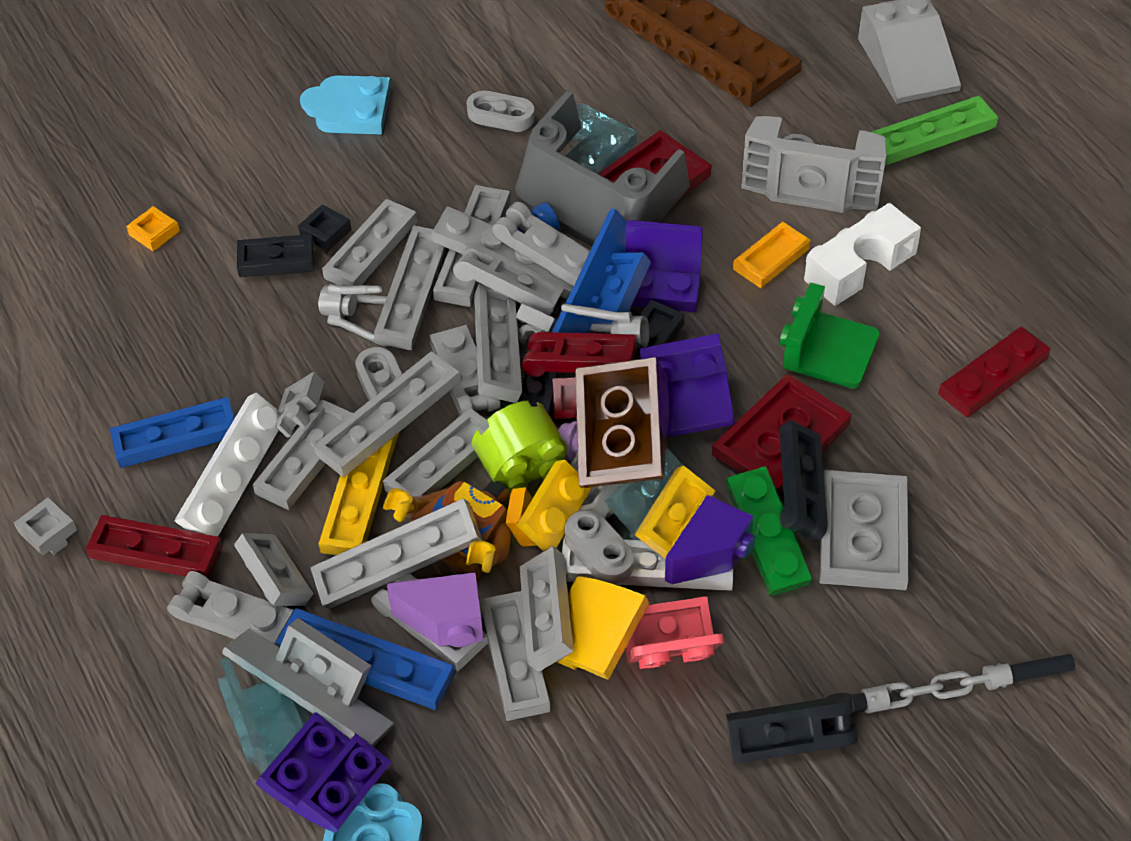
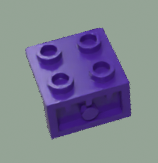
[625,220,703,312]
[640,333,735,437]

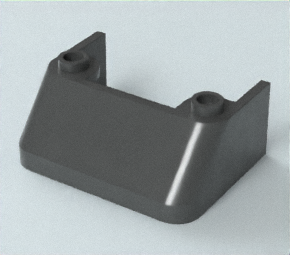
[515,90,690,246]

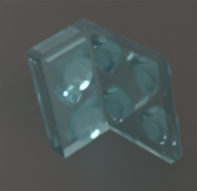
[217,657,303,774]

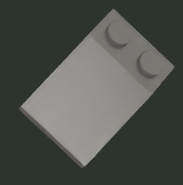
[858,0,961,104]

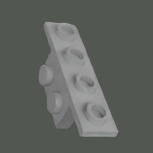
[222,618,394,747]

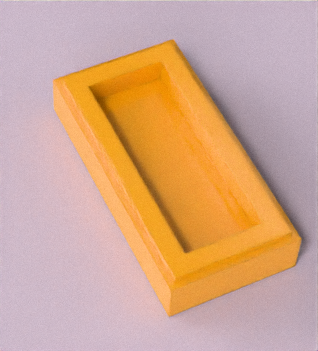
[733,222,811,289]

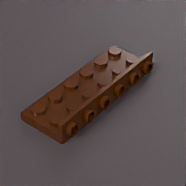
[605,0,802,107]

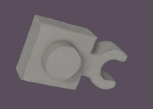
[276,372,325,438]

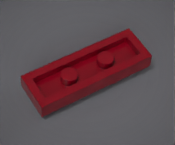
[938,326,1051,418]
[85,515,223,580]

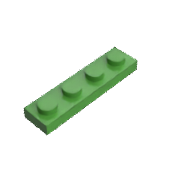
[855,95,998,166]

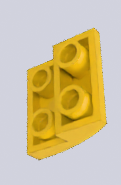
[556,576,649,680]

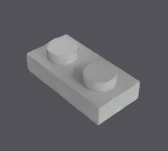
[234,533,314,606]

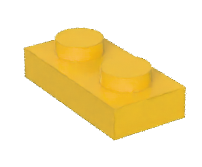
[516,459,592,552]
[635,465,715,559]

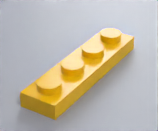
[318,433,399,555]

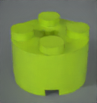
[472,401,568,497]

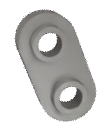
[466,91,535,132]
[355,347,402,401]
[565,511,634,584]

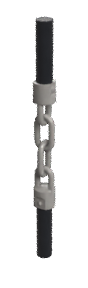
[851,654,1075,714]

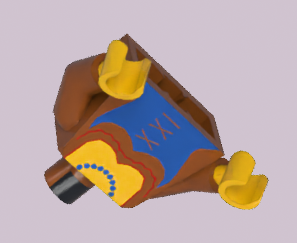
[383,480,512,581]

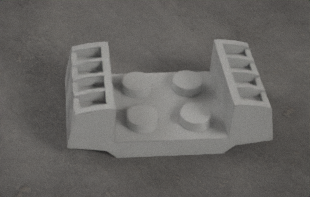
[741,116,886,213]

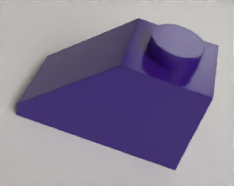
[665,495,756,585]

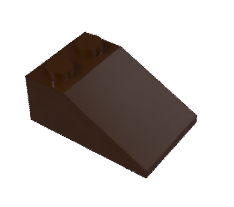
[575,357,670,489]

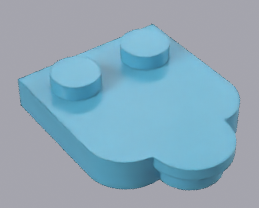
[300,76,391,135]
[323,784,423,841]

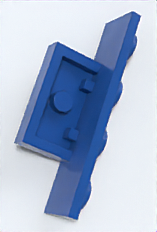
[552,209,651,333]

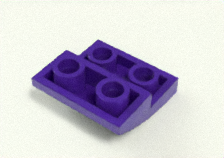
[256,712,392,833]

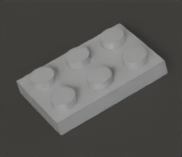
[819,470,908,590]

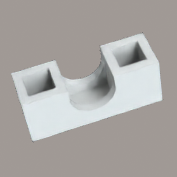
[804,203,921,306]

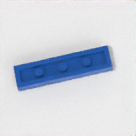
[275,608,455,711]

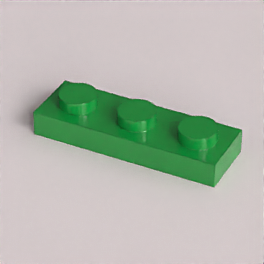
[725,466,812,597]

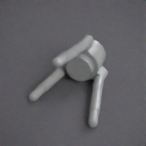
[318,284,387,347]
[561,304,650,347]

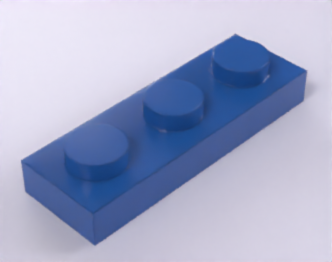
[110,397,234,468]

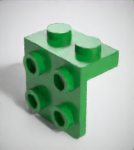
[779,282,879,389]

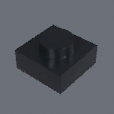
[298,204,352,251]

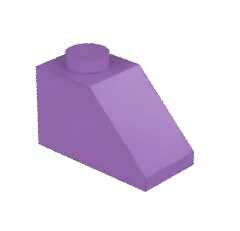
[387,573,484,647]

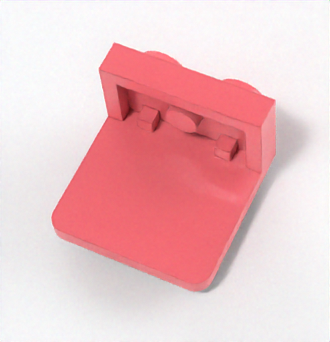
[625,596,725,669]

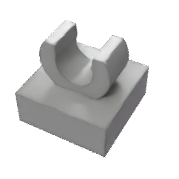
[515,304,557,345]
[14,498,77,556]

